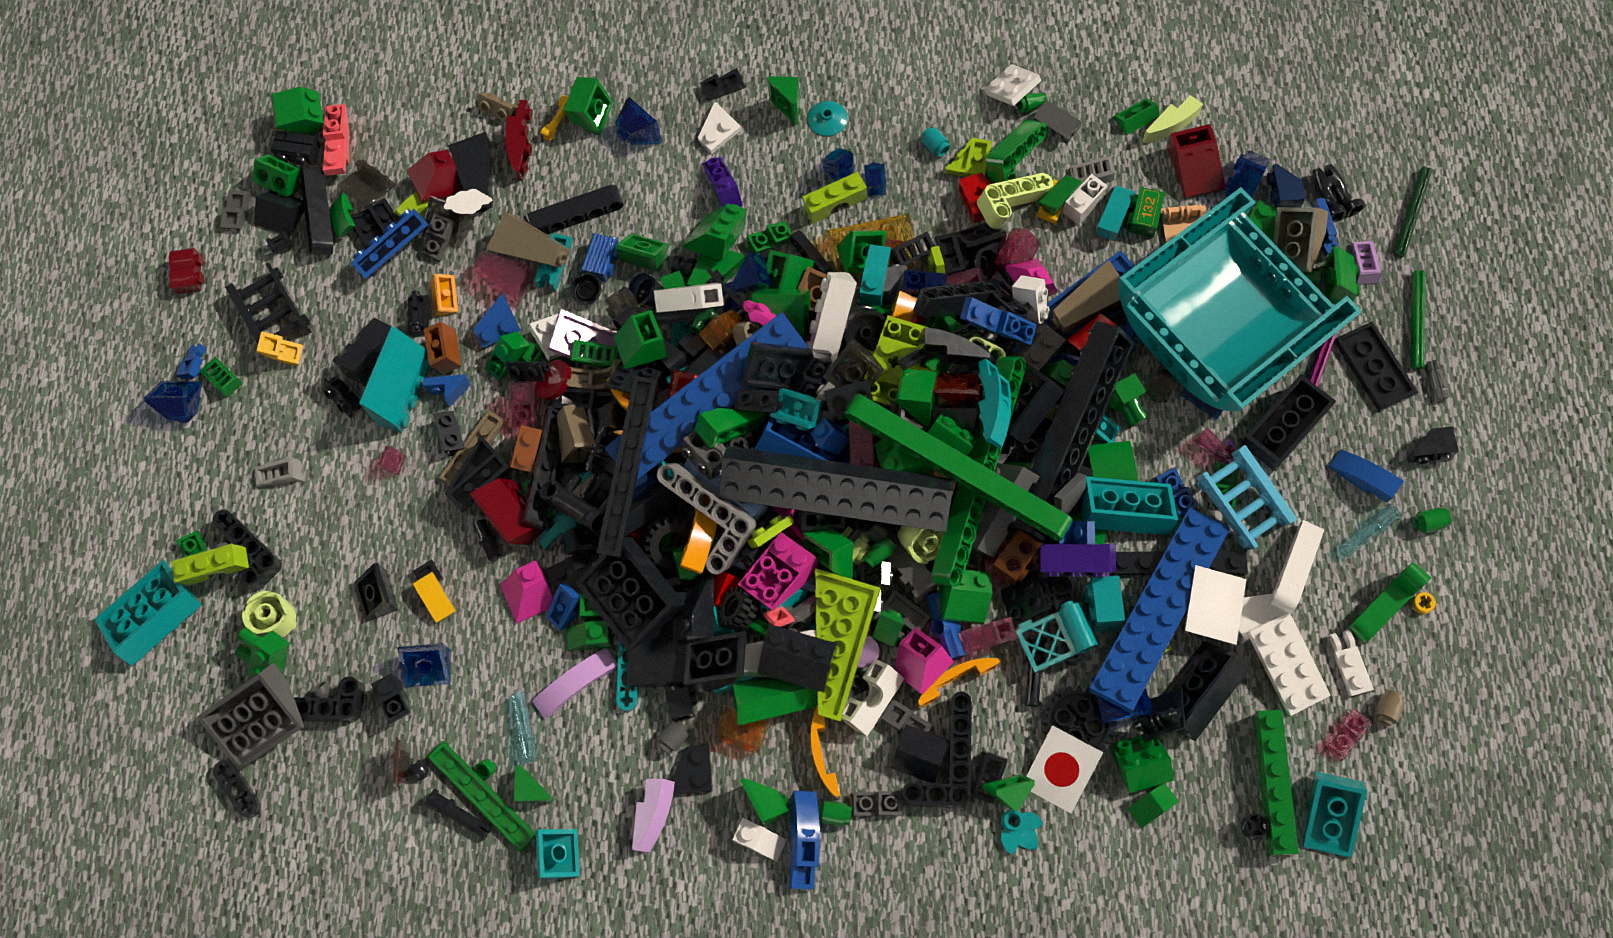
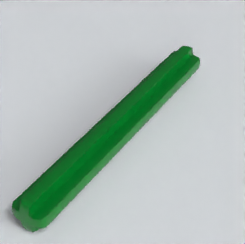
[1410,270,1425,369]

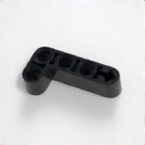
[612,305,687,376]
[213,509,282,591]
[1039,576,1085,666]
[294,676,365,723]

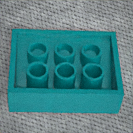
[359,326,431,433]
[94,559,201,666]

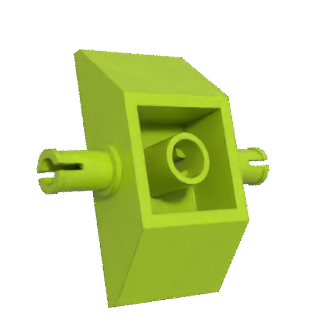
[851,316,939,407]

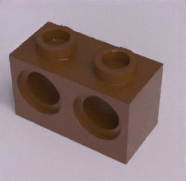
[992,529,1041,585]

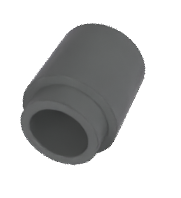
[656,720,689,755]

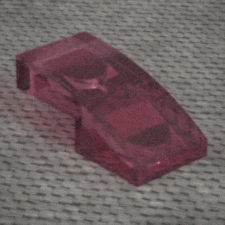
[1193,427,1237,465]

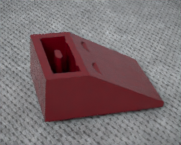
[1166,124,1226,199]

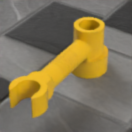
[540,95,568,141]

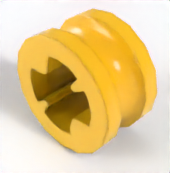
[1412,592,1436,614]

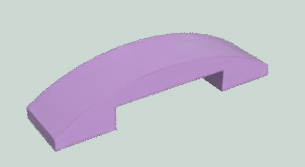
[532,648,618,719]

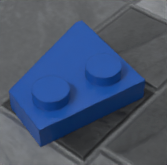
[473,294,521,348]

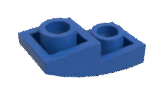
[1154,467,1198,516]

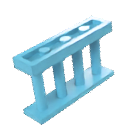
[1196,445,1297,550]

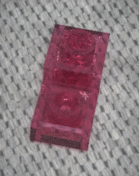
[1323,708,1373,761]

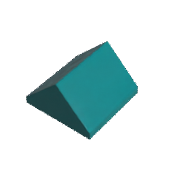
[535,829,580,881]

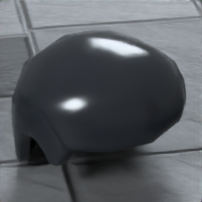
[570,272,602,305]

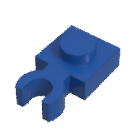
[176,344,206,380]

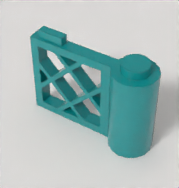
[1016,601,1098,673]

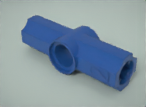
[926,592,966,661]

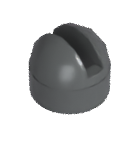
[310,681,331,698]

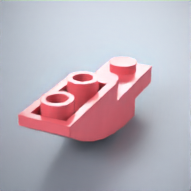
[323,104,349,176]

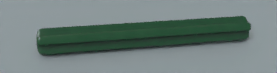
[1393,166,1432,258]

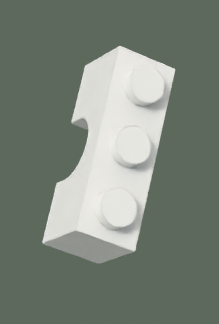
[842,659,904,736]

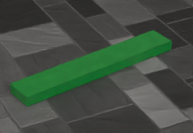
[427,740,536,853]

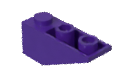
[702,156,743,207]

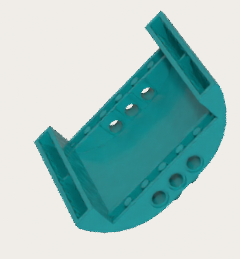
[1118,187,1362,412]

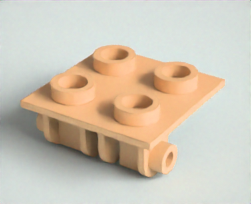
[1161,204,1206,243]

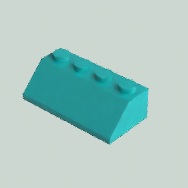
[1081,476,1178,535]

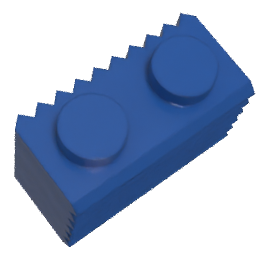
[581,233,619,282]

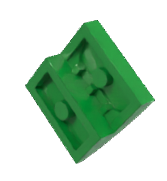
[1087,441,1138,481]

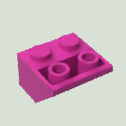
[894,627,954,694]

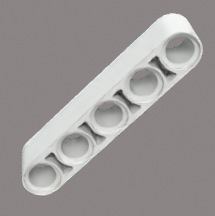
[1270,520,1324,614]

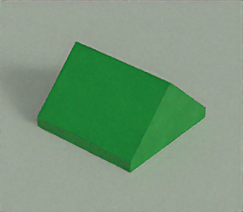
[767,76,800,125]
[836,230,887,273]
[616,233,669,272]
[895,369,937,427]

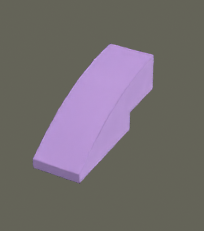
[632,779,675,853]

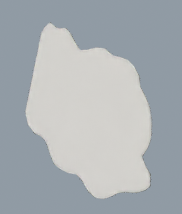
[444,189,492,214]

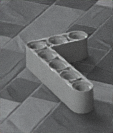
[657,463,756,574]

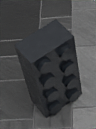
[1240,374,1336,472]

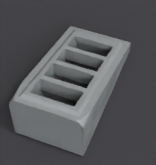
[1069,156,1115,182]
[255,457,302,488]

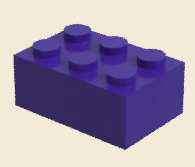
[1041,544,1116,577]

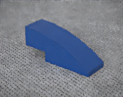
[1328,450,1404,503]

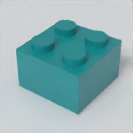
[1083,576,1125,632]

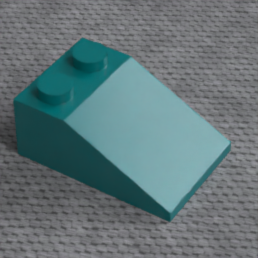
[1303,771,1367,858]

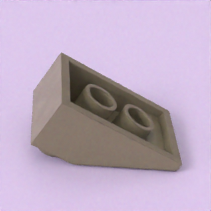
[1273,207,1328,272]

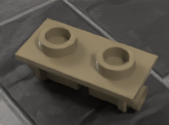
[478,92,517,122]

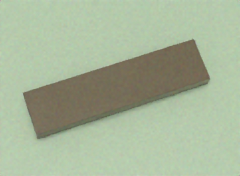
[438,410,506,486]

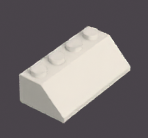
[806,272,857,367]

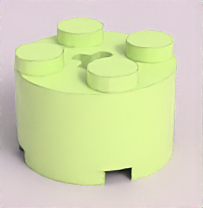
[897,525,944,564]
[242,591,297,637]

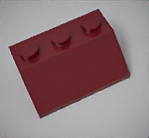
[470,478,547,545]

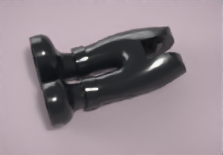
[1312,163,1366,222]

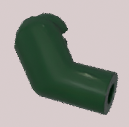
[690,308,719,334]

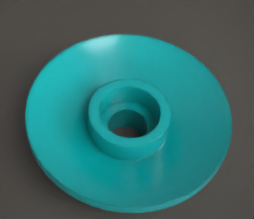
[808,101,848,136]

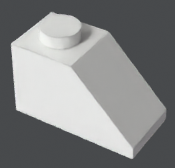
[733,818,787,862]

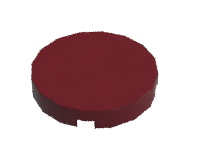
[536,360,571,401]

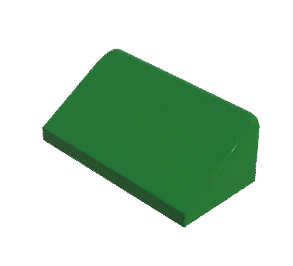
[1113,98,1160,135]
[1038,175,1083,216]

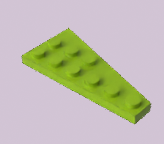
[815,568,881,721]

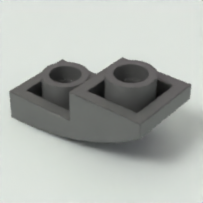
[421,213,454,261]
[852,791,902,817]

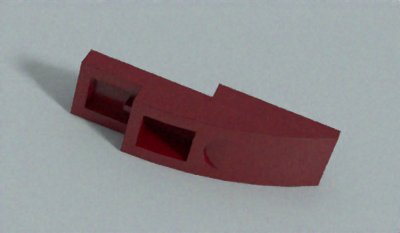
[505,99,533,181]

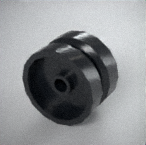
[841,303,886,352]

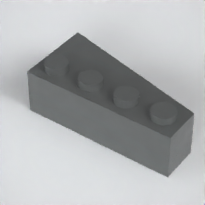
[971,463,1040,558]
[868,523,938,606]

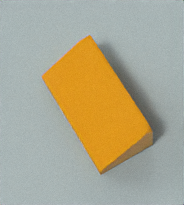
[430,274,458,317]

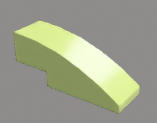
[1143,95,1203,143]

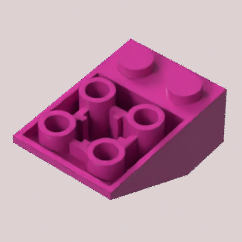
[738,532,821,611]

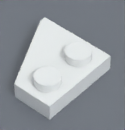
[698,102,741,154]

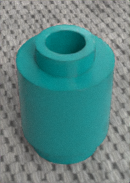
[921,127,951,157]

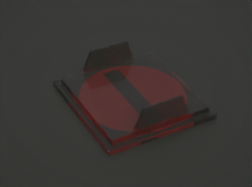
[392,737,414,790]

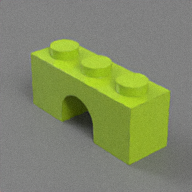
[802,172,867,224]
[171,544,249,585]

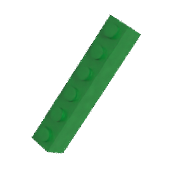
[1253,710,1299,857]

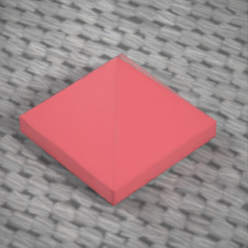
[763,606,795,627]

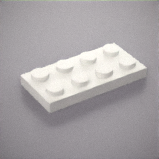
[1247,612,1331,716]

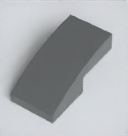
[220,190,251,230]
[881,699,933,734]

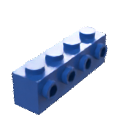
[351,209,429,279]

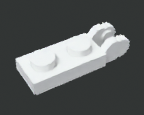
[1329,630,1374,697]

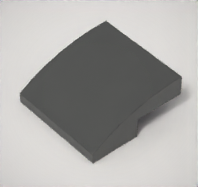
[1054,473,1086,515]

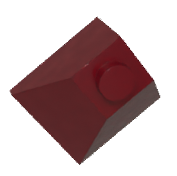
[407,149,460,203]

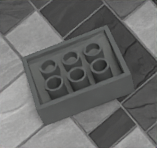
[197,663,304,771]

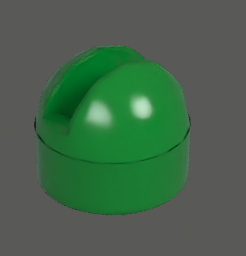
[475,759,496,779]

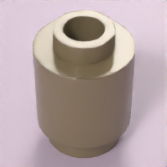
[1374,690,1405,726]

